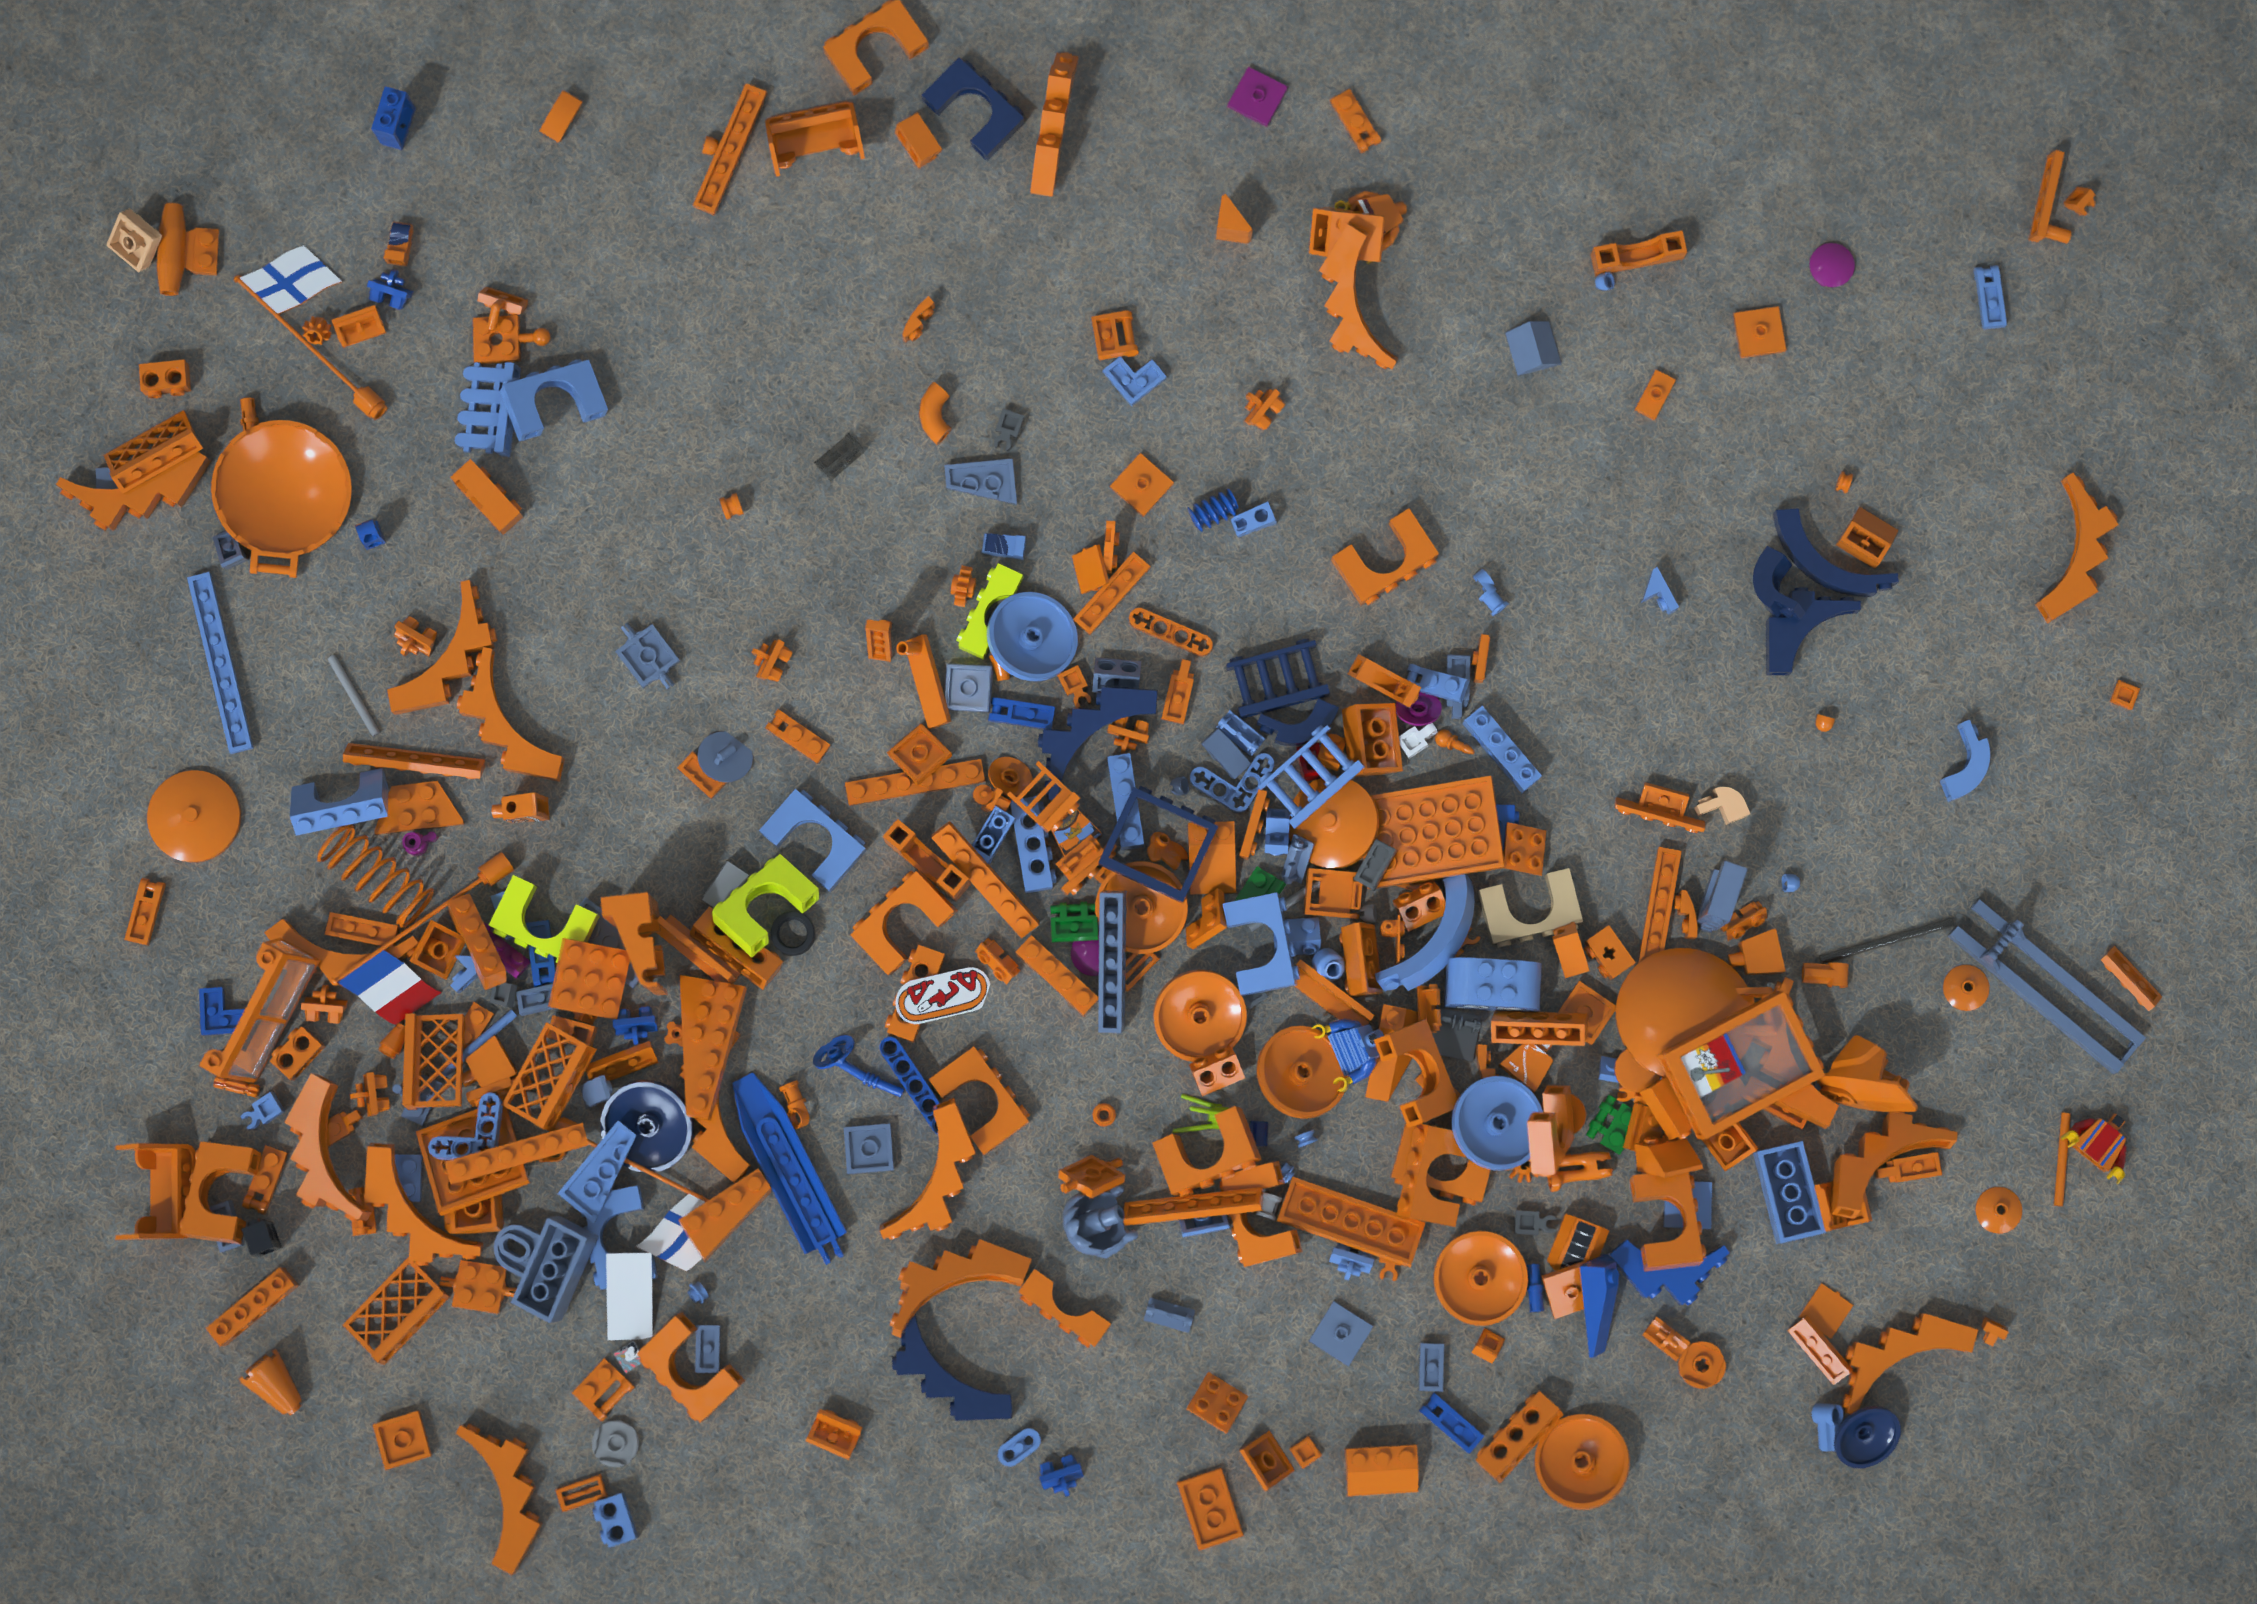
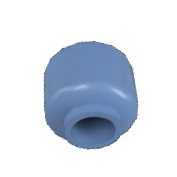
[1312,948,1345,981]

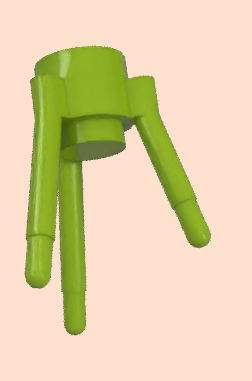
[1172,1094,1229,1133]

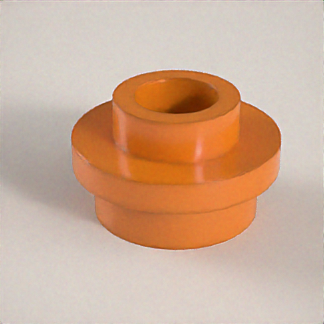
[1092,1103,1116,1127]

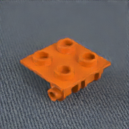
[1503,822,1546,876]
[1379,915,1405,965]
[1187,1372,1248,1434]

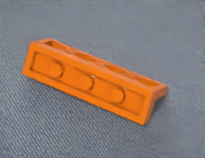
[1294,959,1375,1026]

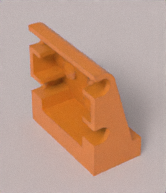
[601,892,668,996]

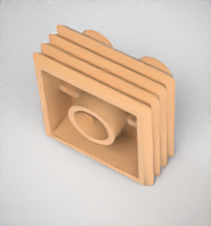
[107,208,162,272]

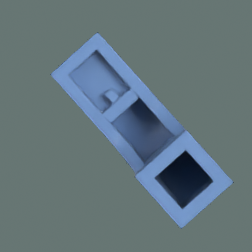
[1940,720,1990,802]

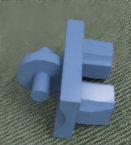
[1329,1243,1375,1281]

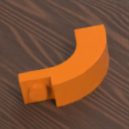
[1347,654,1421,707]

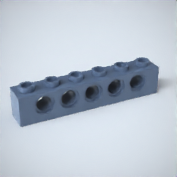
[1098,890,1126,1033]

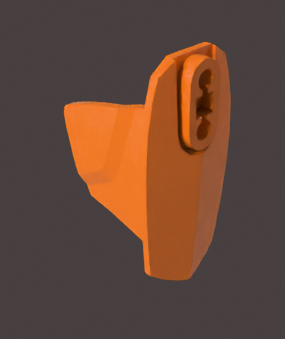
[1816,1035,1918,1112]

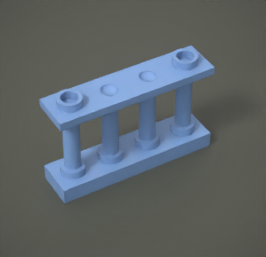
[1258,725,1365,829]

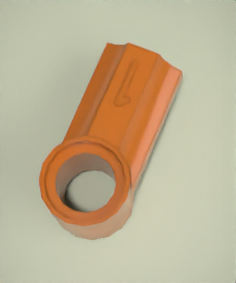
[1802,963,1849,988]

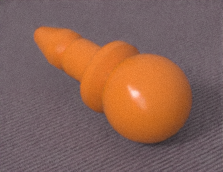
[1435,729,1475,754]

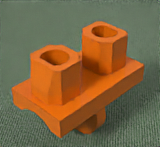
[1244,389,1285,430]
[394,616,437,657]
[751,639,793,682]
[1107,717,1149,754]
[973,785,1011,812]
[301,985,348,1024]
[350,1072,390,1117]
[1642,1316,1690,1361]

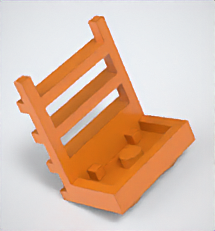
[1007,761,1080,833]
[1814,1181,1873,1232]

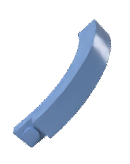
[1375,874,1475,991]

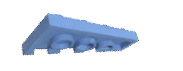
[558,1121,637,1223]

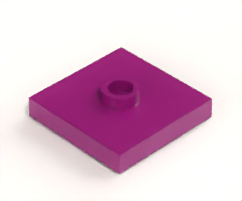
[1227,67,1288,127]

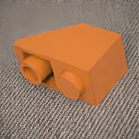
[546,1015,598,1047]

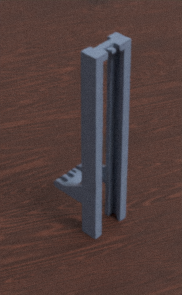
[1948,900,2146,1074]

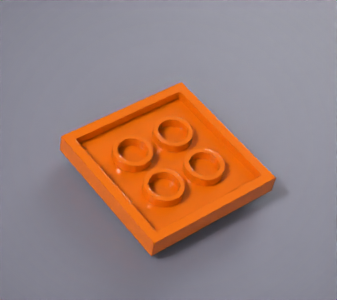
[548,938,630,1019]

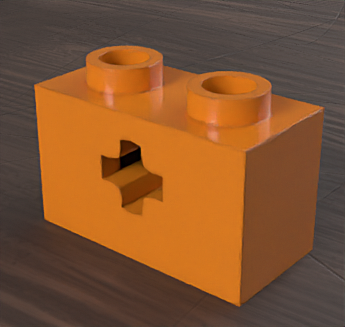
[1584,925,1636,980]

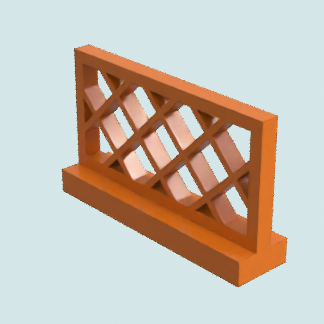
[104,410,203,494]
[656,914,741,984]
[402,1013,464,1110]
[502,1022,597,1132]
[343,1257,450,1365]

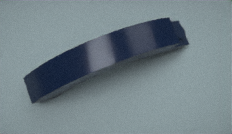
[1773,508,1899,597]

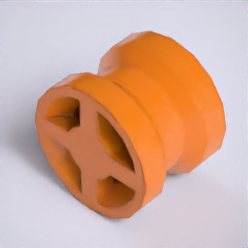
[719,493,744,520]

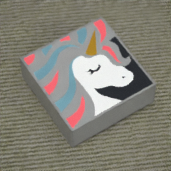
[614,1341,642,1374]

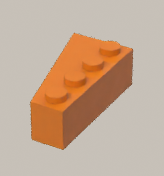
[679,1169,771,1263]

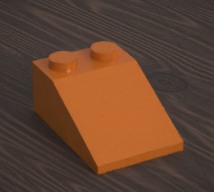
[1187,821,1236,895]

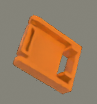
[1303,868,1363,919]

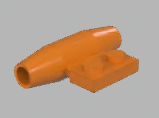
[156,203,219,296]

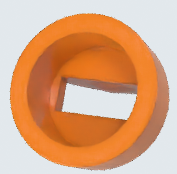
[702,136,719,155]
[1815,714,1835,732]

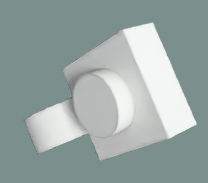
[1399,723,1437,759]

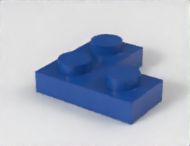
[199,987,245,1036]

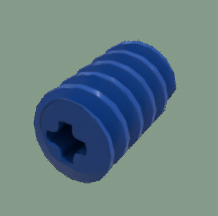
[1187,488,1239,532]

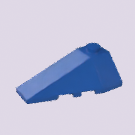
[1580,1254,1619,1358]

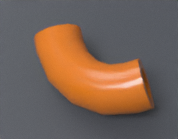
[919,382,952,445]

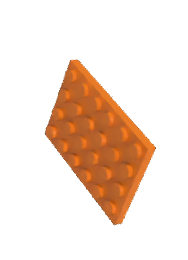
[1363,776,1506,890]

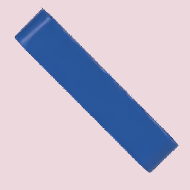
[880,1037,940,1135]

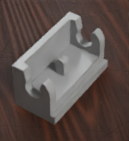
[701,861,749,908]

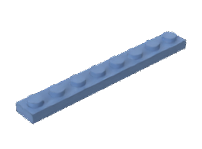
[187,572,254,754]

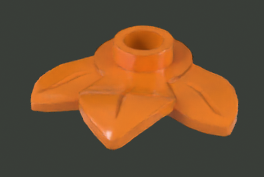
[1147,832,1188,871]

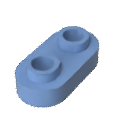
[998,1428,1041,1467]

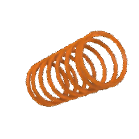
[317,824,434,928]

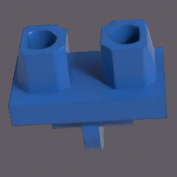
[367,269,413,309]
[613,1006,658,1045]
[1039,1454,1084,1497]

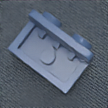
[1273,917,1321,955]

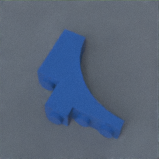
[1608,1239,1730,1306]

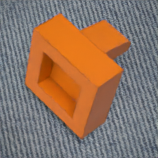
[2063,187,2095,216]
[1981,1317,2009,1346]

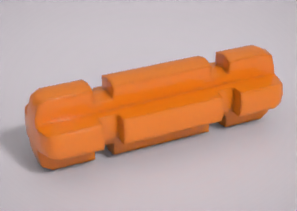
[213,1076,260,1098]

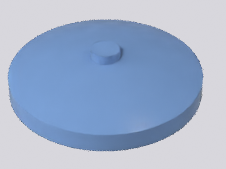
[987,592,1078,681]
[1452,1076,1543,1171]

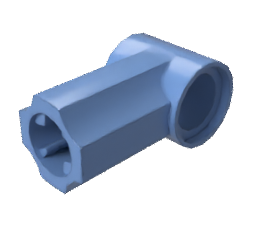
[1812,1403,1844,1451]

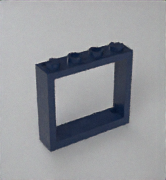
[1098,786,1218,904]

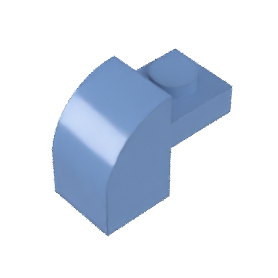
[1265,808,1290,856]

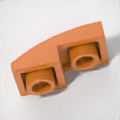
[539,90,583,143]
[902,296,935,343]
[1674,890,1697,940]
[1476,1045,1499,1079]

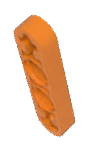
[1129,608,1213,657]

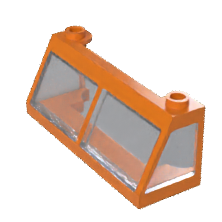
[199,938,320,1083]

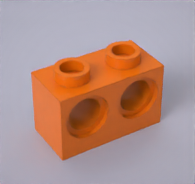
[139,360,191,398]
[1392,881,1446,932]
[270,1026,326,1081]
[1188,1047,1245,1096]

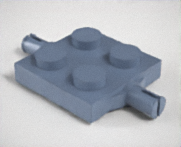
[615,623,680,690]

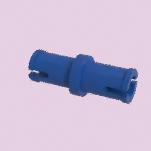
[1526,1264,1545,1312]

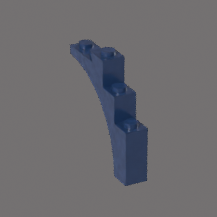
[1038,686,1158,800]
[892,1314,1012,1421]

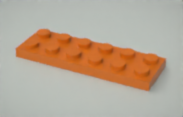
[1277,1177,1425,1268]

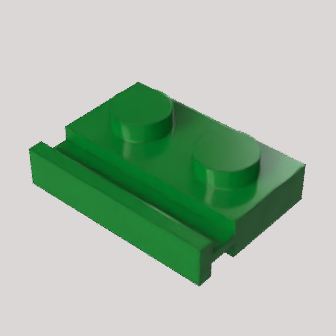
[1234,866,1286,901]

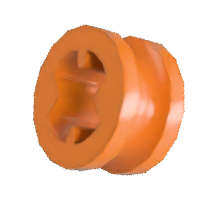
[1835,471,1853,494]

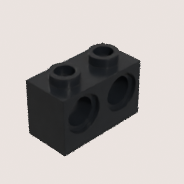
[242,1218,282,1257]

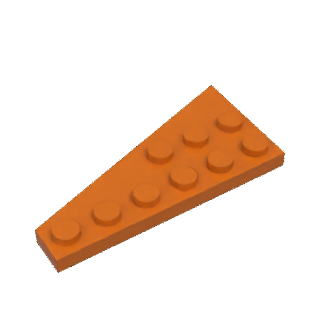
[680,975,747,1121]

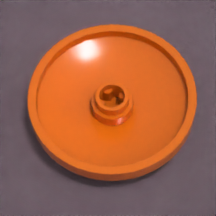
[147,770,241,863]
[1289,776,1379,869]
[1095,861,1188,954]
[1153,969,1247,1062]
[1257,1026,1348,1119]
[1433,1231,1528,1326]
[1535,1414,1630,1510]

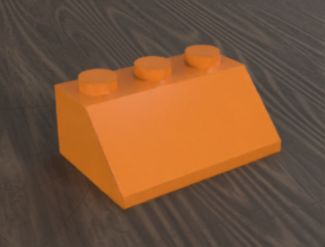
[1342,703,1403,777]
[1339,922,1383,997]
[1345,1444,1418,1496]

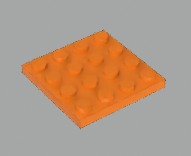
[416,1099,530,1216]

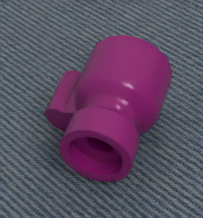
[402,831,438,856]

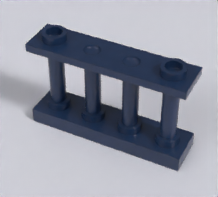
[1226,639,1330,719]

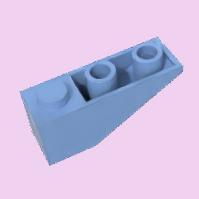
[972,806,1015,865]

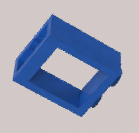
[371,86,416,150]

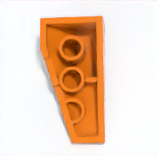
[1365,1004,1418,1102]

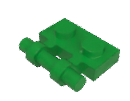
[1050,901,1098,942]
[1586,1095,1633,1155]

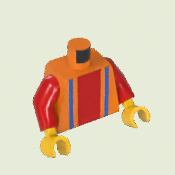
[2061,1114,2127,1184]

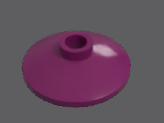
[1396,692,1442,726]

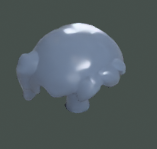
[1063,1185,1138,1259]

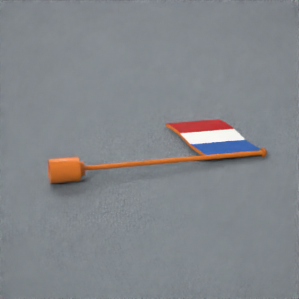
[331,852,514,1025]

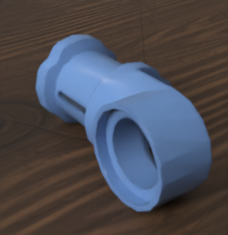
[1473,569,1509,617]

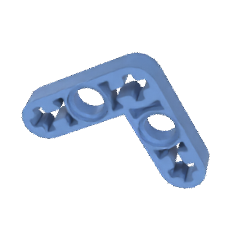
[1190,753,1274,813]
[428,1093,503,1160]

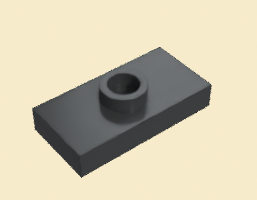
[1354,839,1397,891]

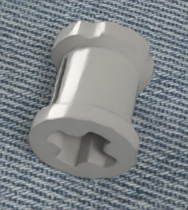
[1256,1192,1283,1221]

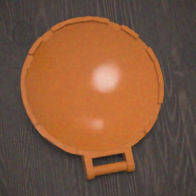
[211,420,352,578]
[1615,948,1777,1078]

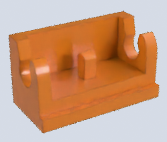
[895,113,942,169]
[332,305,386,348]
[1552,922,1590,978]

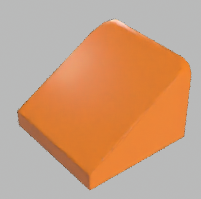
[1471,1328,1505,1364]

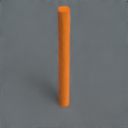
[2054,1113,2071,1207]

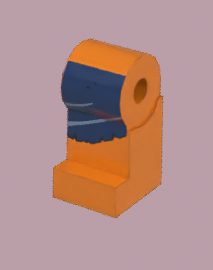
[383,221,413,267]

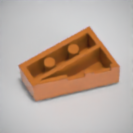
[450,459,523,535]

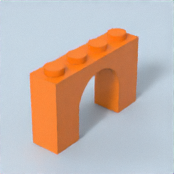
[823,0,929,96]
[1331,508,1439,606]
[883,819,971,902]
[850,870,958,975]
[1374,1019,1458,1128]
[929,1046,1030,1156]
[1640,1076,1747,1140]
[1527,1085,1575,1177]
[1152,1106,1262,1198]
[1390,1123,1490,1206]
[1397,1124,1467,1227]
[180,1141,261,1245]
[1220,1161,1303,1267]
[1629,1172,1706,1272]
[637,1312,745,1423]

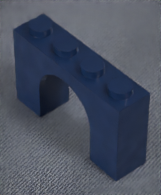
[921,57,1025,161]

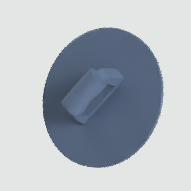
[698,731,753,782]

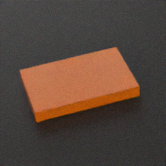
[1177,1467,1244,1551]

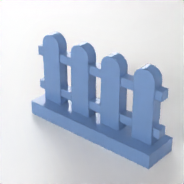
[455,362,521,457]

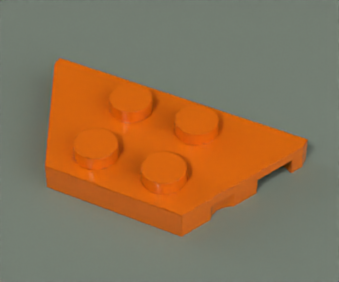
[374,781,464,835]

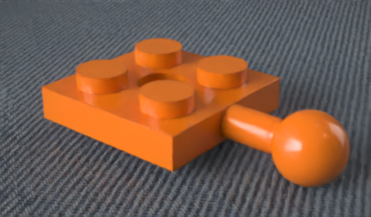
[473,315,551,364]

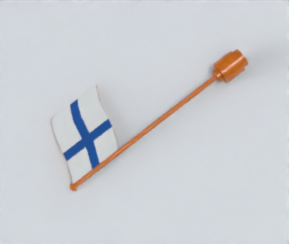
[234,246,387,420]
[549,1117,709,1271]

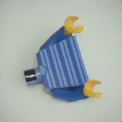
[1312,1018,1384,1092]

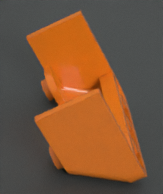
[765,101,865,177]
[115,1143,196,1240]

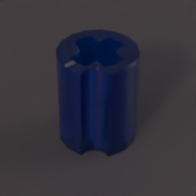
[1249,1121,1268,1147]

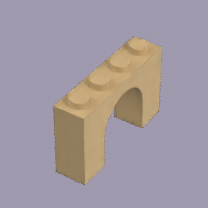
[1478,868,1583,948]

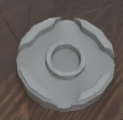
[592,1420,639,1467]

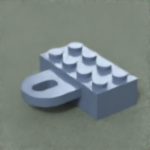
[494,1215,598,1324]

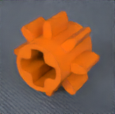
[302,316,331,345]

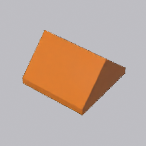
[1216,194,1253,244]
[410,920,465,980]
[1701,1111,1758,1171]
[1239,1430,1295,1491]

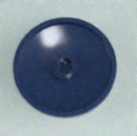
[600,1080,694,1172]

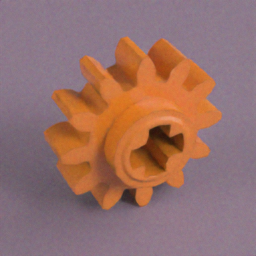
[951,565,976,607]

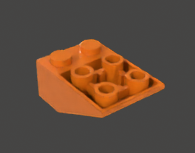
[1309,207,1385,262]

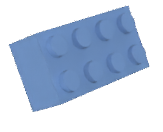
[1753,1141,1826,1244]

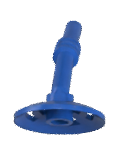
[813,1035,904,1098]

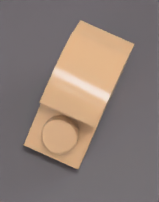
[1694,787,1750,825]

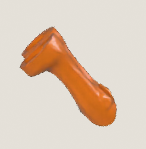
[1547,1151,1613,1192]

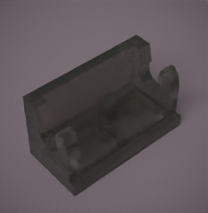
[814,433,865,482]

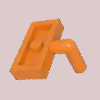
[477,286,529,330]

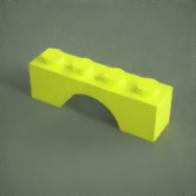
[957,563,1023,660]

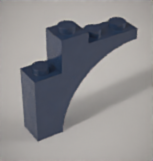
[1766,587,1861,676]

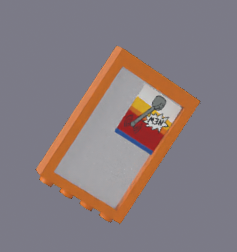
[1657,991,1825,1140]

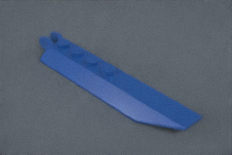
[732,1072,847,1265]

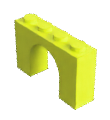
[712,854,819,957]
[489,875,600,963]

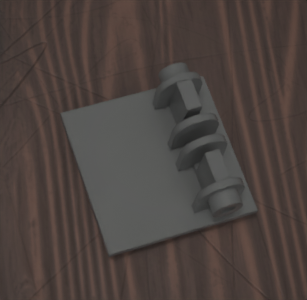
[1432,1007,1481,1062]

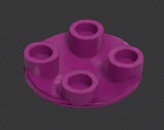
[1809,243,1855,287]
[1071,930,1099,976]

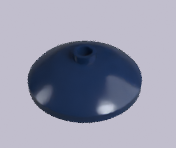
[1834,1406,1901,1468]

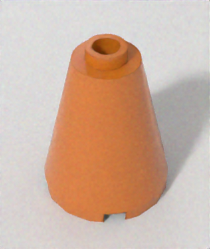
[238,1348,302,1415]

